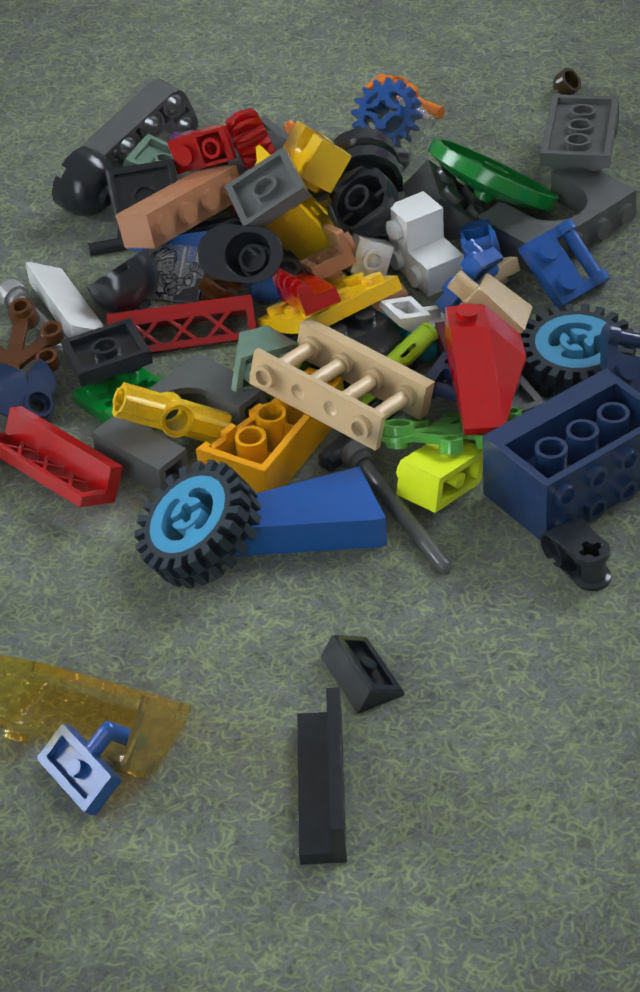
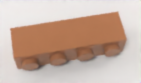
[116,165,239,249]

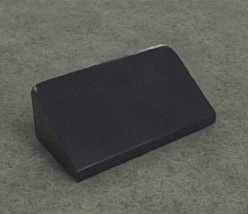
[321,635,405,713]

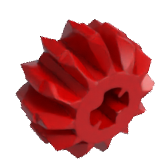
[225,107,275,169]

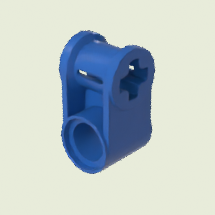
[459,219,503,261]

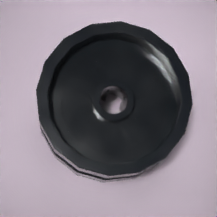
[328,128,403,202]

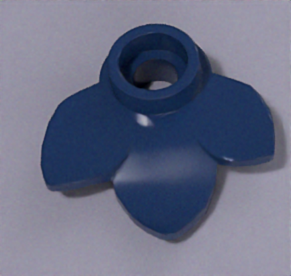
[0,359,57,422]

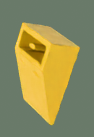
[255,145,334,260]

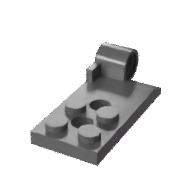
[540,94,619,171]

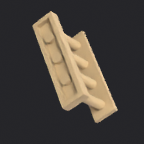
[249,317,435,451]

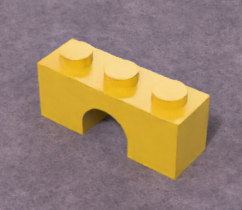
[283,120,352,193]

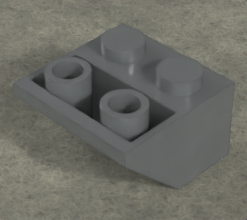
[402,160,485,240]

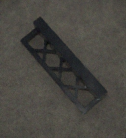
[297,687,347,865]

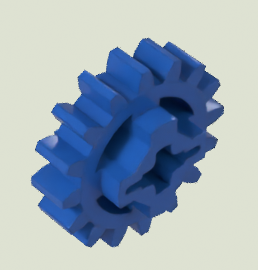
[351,77,423,148]

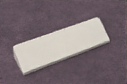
[26,262,104,338]

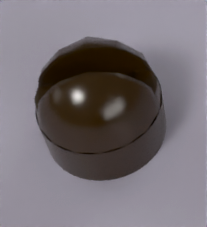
[553,68,581,95]

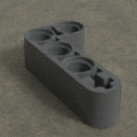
[79,79,198,168]

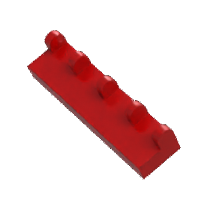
[272,268,341,316]

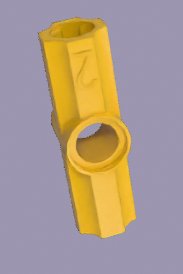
[112,382,232,444]

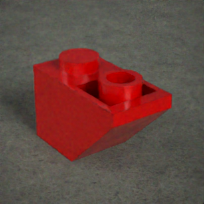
[167,125,237,175]

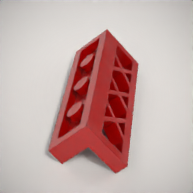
[106,294,256,353]
[0,406,123,508]

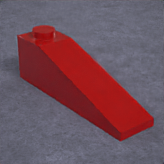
[445,303,526,436]

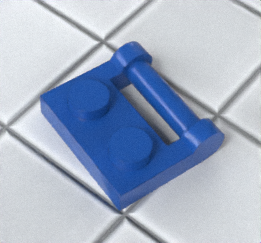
[518,218,611,309]

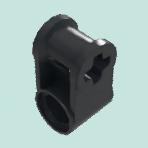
[540,517,611,591]

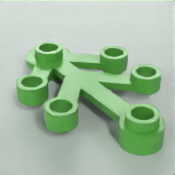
[381,407,522,455]

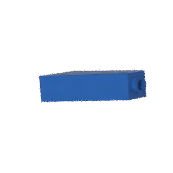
[235,466,387,556]

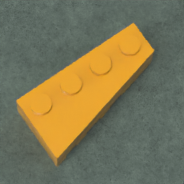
[196,367,344,493]

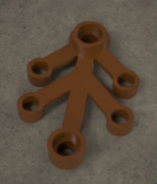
[0,298,65,374]

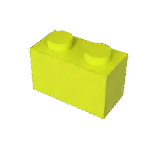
[396,439,483,513]

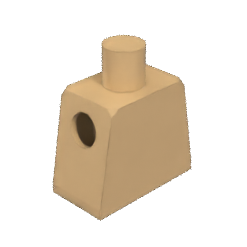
[447,270,533,334]

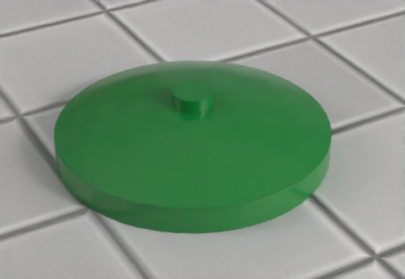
[428,137,559,211]

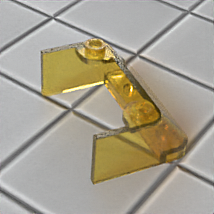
[0,654,192,778]

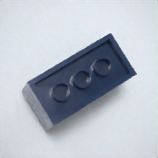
[483,368,640,540]

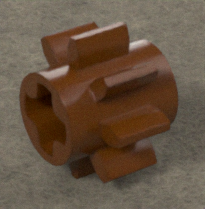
[197,272,242,301]

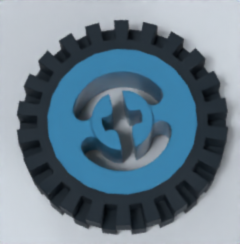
[521,304,636,398]
[134,460,261,588]

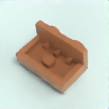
[299,223,357,283]

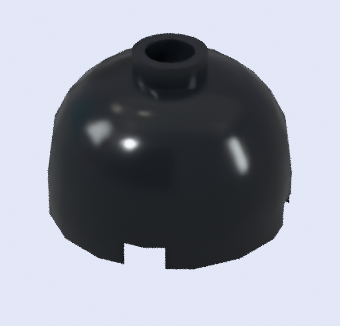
[52,146,115,216]
[327,166,399,238]
[87,249,159,314]

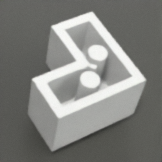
[386,191,464,296]

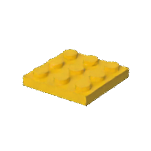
[256,272,402,334]

